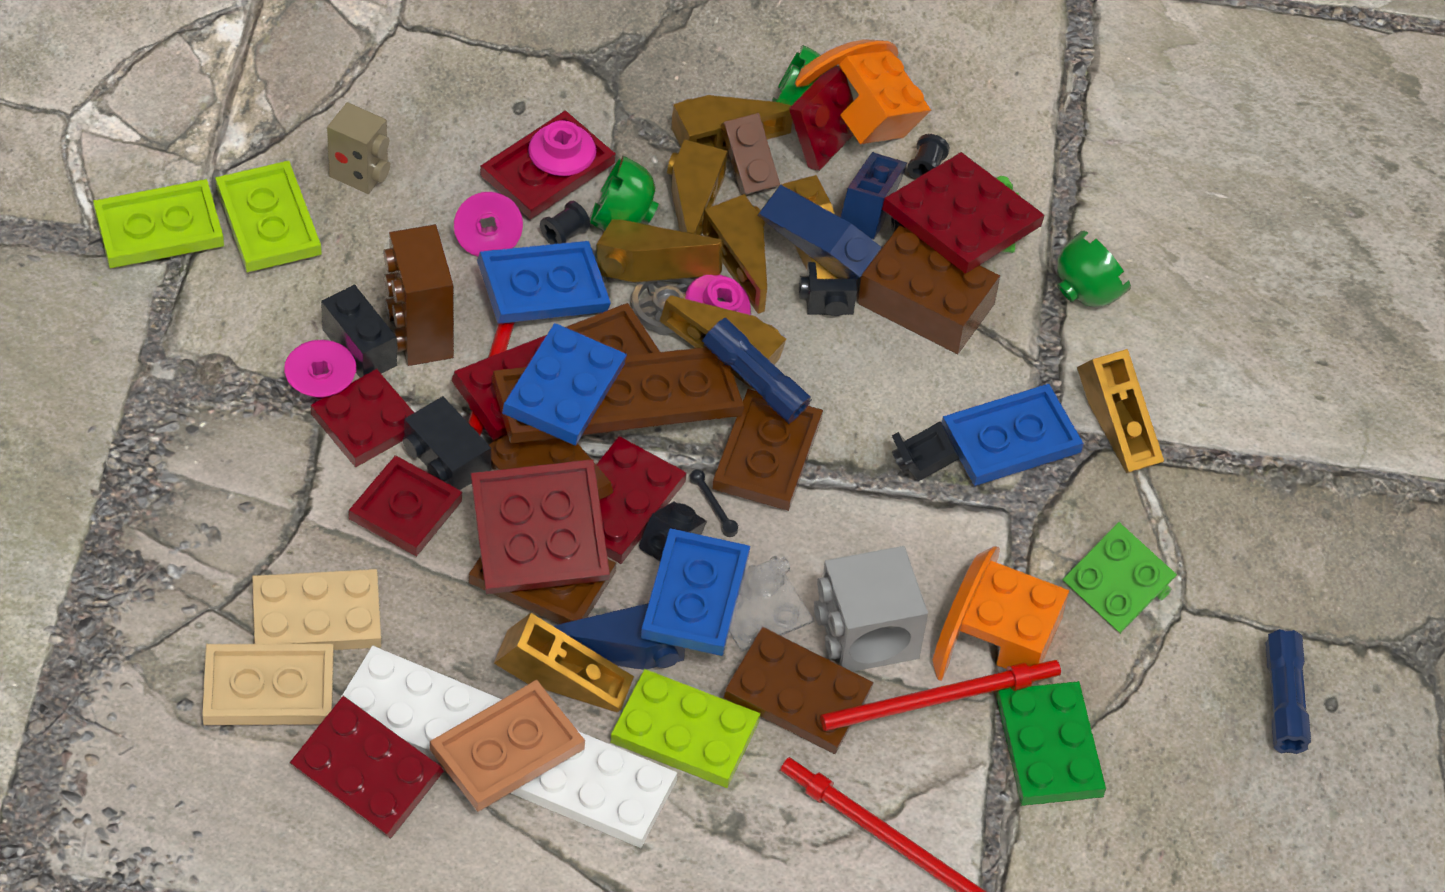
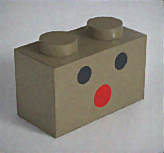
[327,102,390,194]

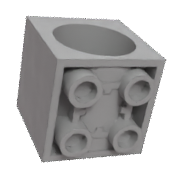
[814,546,928,672]

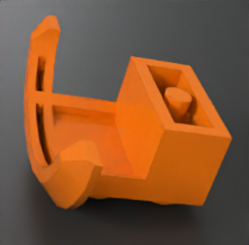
[795,39,931,144]
[932,546,1069,681]

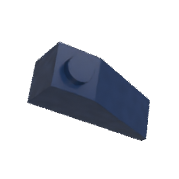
[840,152,907,240]
[757,184,882,280]
[554,603,685,670]

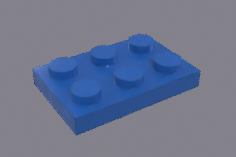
[477,241,611,324]
[502,323,627,446]
[942,384,1084,486]
[641,528,750,656]

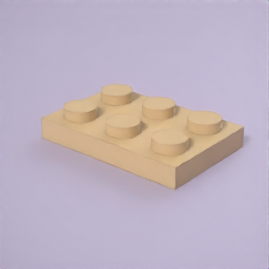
[252,569,381,650]
[202,644,334,725]

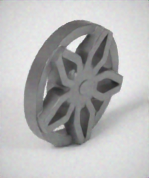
[632,278,694,336]

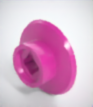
[528,120,596,176]
[454,192,523,257]
[685,275,751,315]
[284,340,356,398]

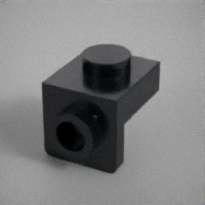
[799,262,857,316]
[892,422,960,481]
[639,501,707,561]

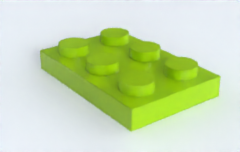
[215,160,322,272]
[93,179,224,268]
[610,669,761,788]

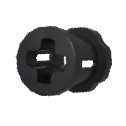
[907,134,950,179]
[540,200,591,245]

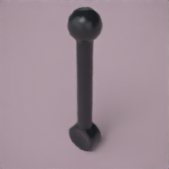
[690,469,738,537]

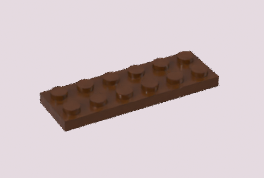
[492,347,744,443]

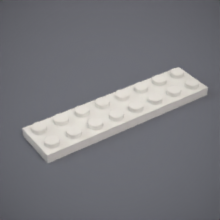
[340,646,677,848]

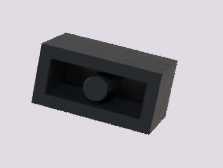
[321,284,397,378]
[403,396,491,490]

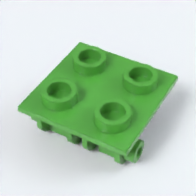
[1062,522,1177,634]

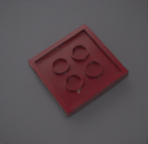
[882,152,1045,274]
[471,459,610,594]

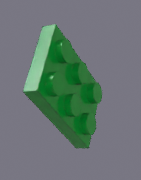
[996,681,1106,806]

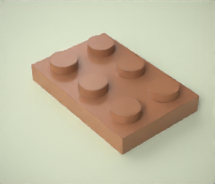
[430,680,585,812]

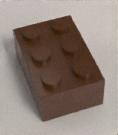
[383,224,454,366]
[857,226,1000,355]

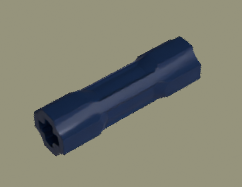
[703,317,812,424]
[1265,629,1311,754]

